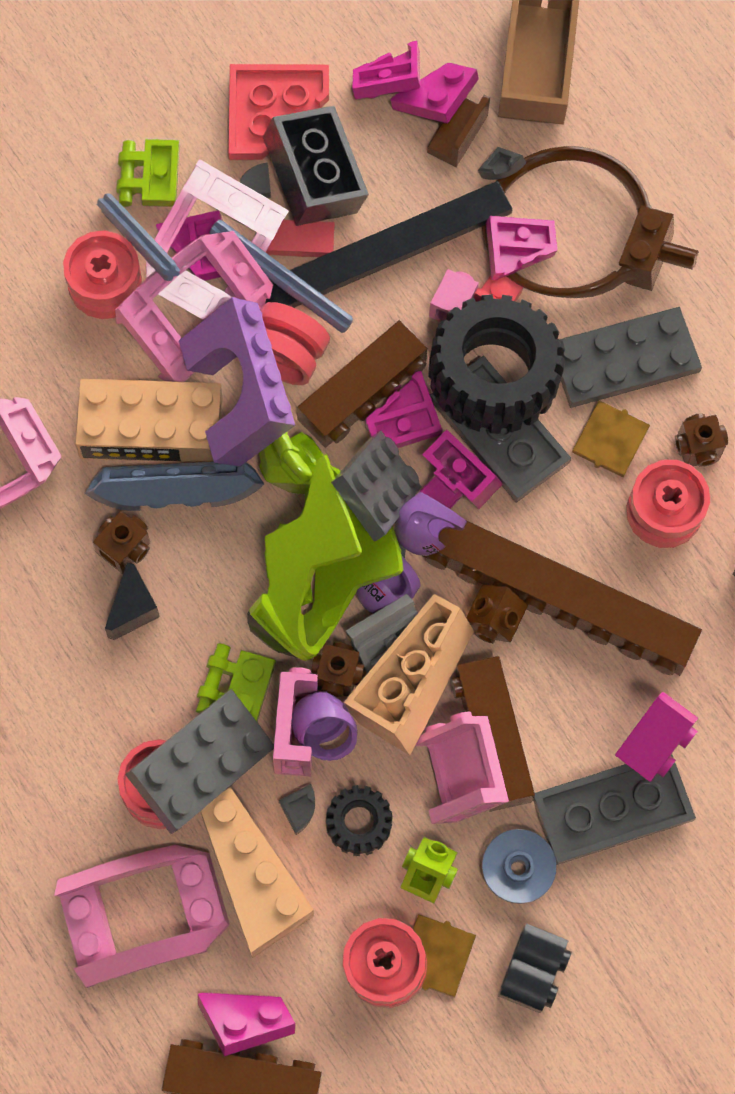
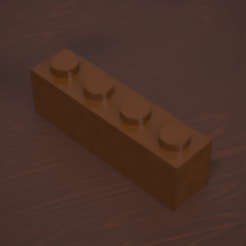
[297,320,428,448]
[451,656,535,812]
[162,1039,322,1094]

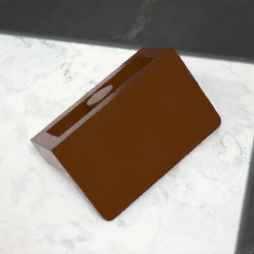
[427,95,490,168]

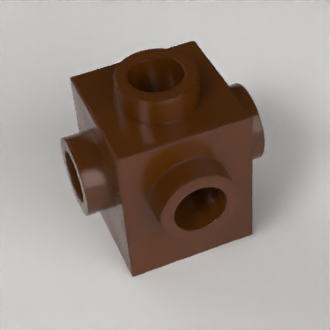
[675,414,728,467]
[92,511,150,574]
[466,584,528,644]
[311,642,365,697]

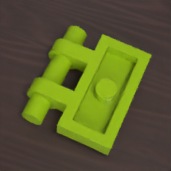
[116,139,180,207]
[196,643,276,722]

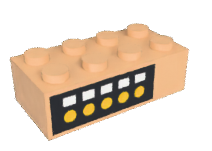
[76,379,223,463]

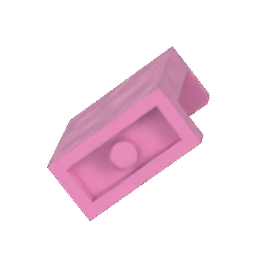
[273,668,318,777]
[415,712,509,824]

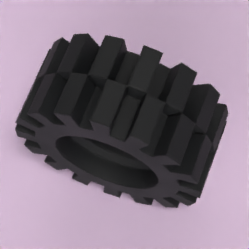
[326,785,393,856]

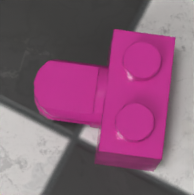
[418,429,503,509]
[615,692,698,782]

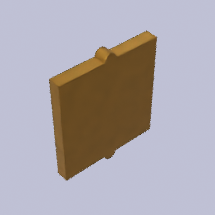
[572,400,650,477]
[413,914,476,998]

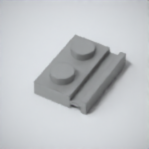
[346,594,418,674]

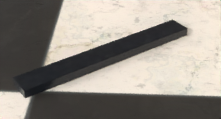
[265,181,513,308]

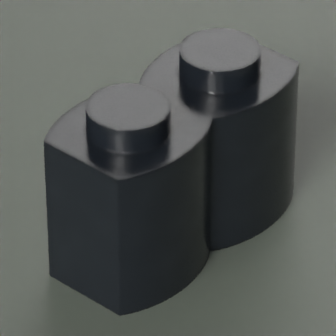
[498,923,572,1013]

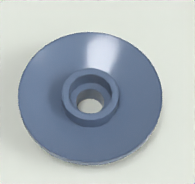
[482,829,556,904]

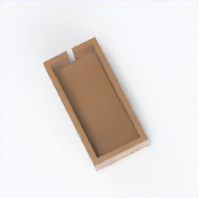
[498,0,579,125]

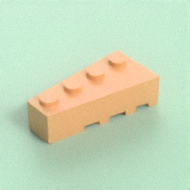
[344,594,474,755]
[201,787,314,958]

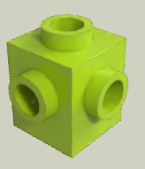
[400,837,458,904]

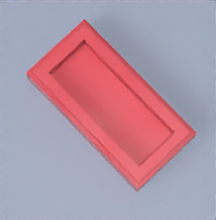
[266,220,335,257]

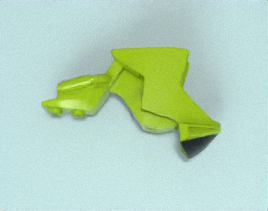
[247,432,403,661]

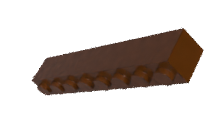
[423,520,702,676]

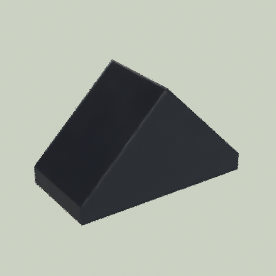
[105,562,160,640]

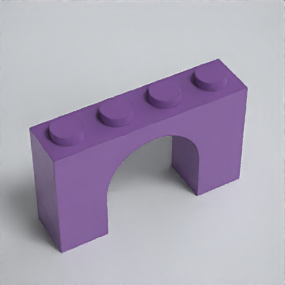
[179,297,295,467]

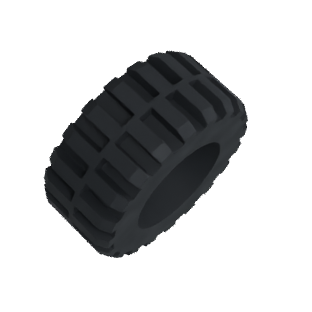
[428,294,565,434]

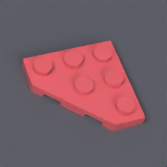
[228,64,329,160]

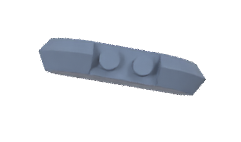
[85,462,264,511]

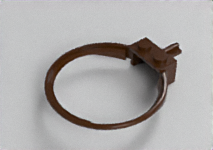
[482,146,699,298]

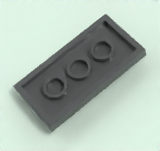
[561,306,702,408]
[430,355,571,503]
[331,431,422,542]
[125,689,274,834]
[533,754,696,865]

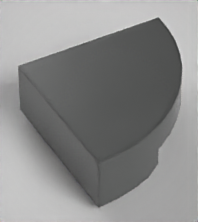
[478,147,526,180]
[240,162,271,198]
[279,784,315,835]

